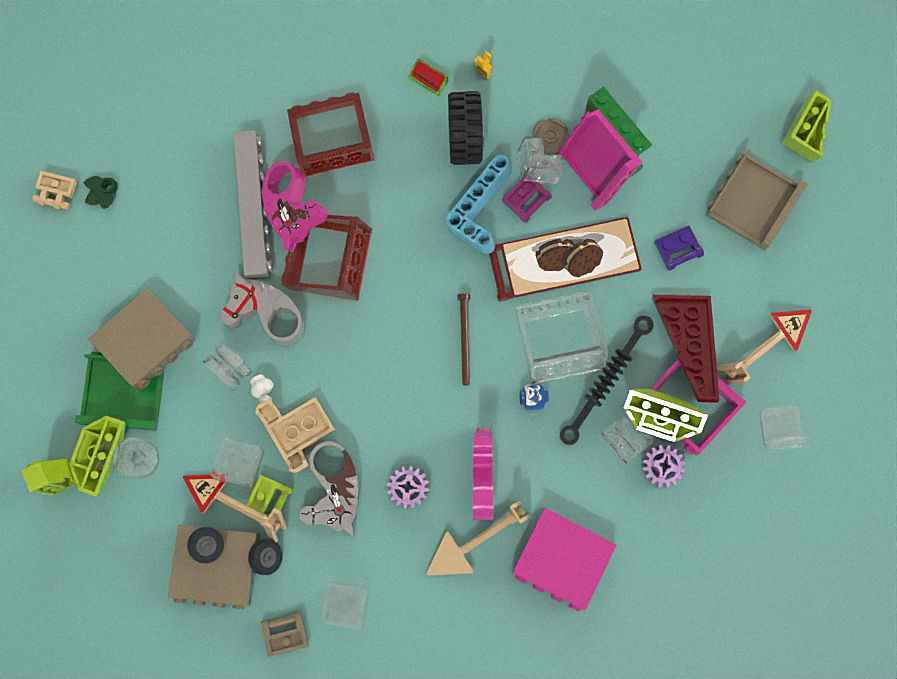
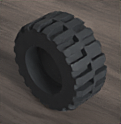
[448,91,483,165]

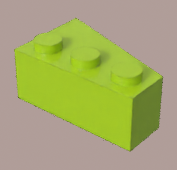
[781,91,832,163]
[21,458,76,496]

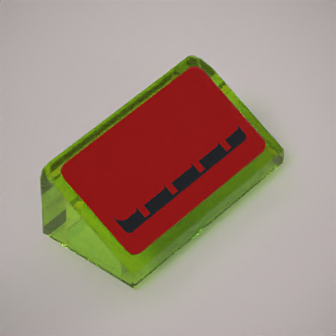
[408,58,449,96]

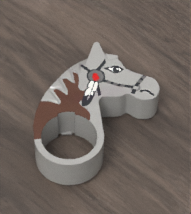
[299,441,359,536]

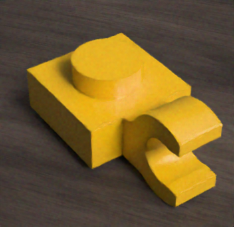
[474,51,492,80]

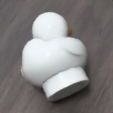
[250,374,274,405]

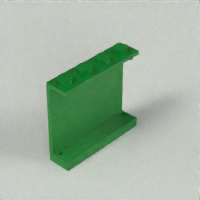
[584,86,652,177]

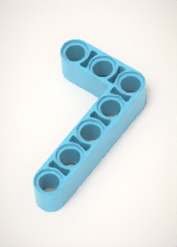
[446,155,512,254]

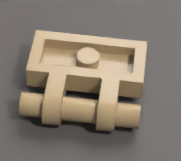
[32,171,78,210]

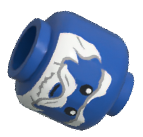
[519,384,549,410]

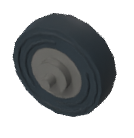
[187,527,224,563]
[248,539,282,575]

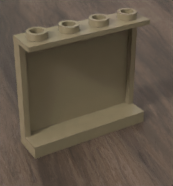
[706,149,807,251]
[88,288,196,391]
[168,525,260,609]

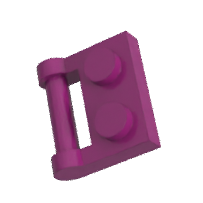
[502,173,552,223]

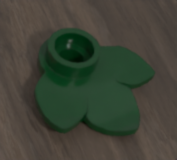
[83,176,118,209]

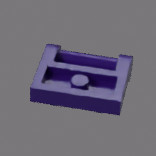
[654,226,704,271]

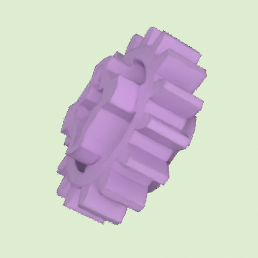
[642,445,686,488]
[387,466,429,509]

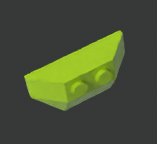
[624,389,708,442]
[69,416,126,497]

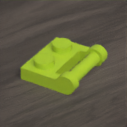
[246,475,293,515]

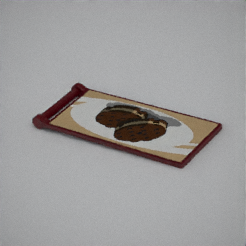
[489,217,642,302]

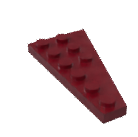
[652,295,719,403]

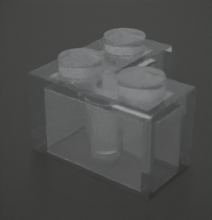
[518,136,564,184]

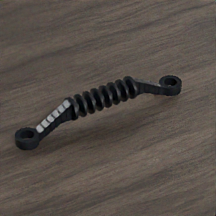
[560,316,654,445]

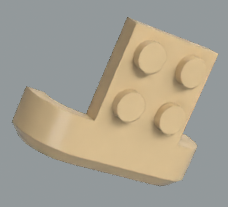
[255,397,336,473]

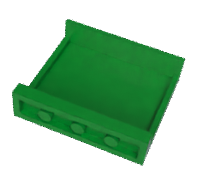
[75,352,165,431]

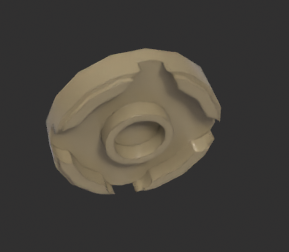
[532,118,569,155]

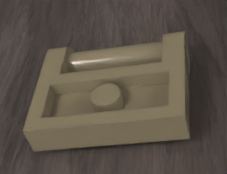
[261,611,309,657]

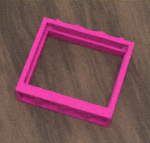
[651,358,746,455]

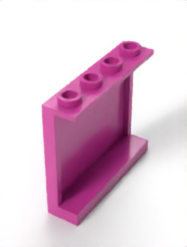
[554,109,642,211]
[512,508,617,612]

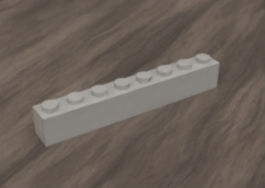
[233,130,273,279]

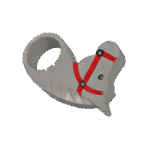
[220,272,305,346]

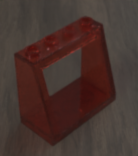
[287,92,375,177]
[281,215,372,301]

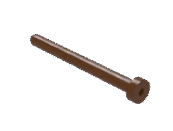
[457,294,471,386]

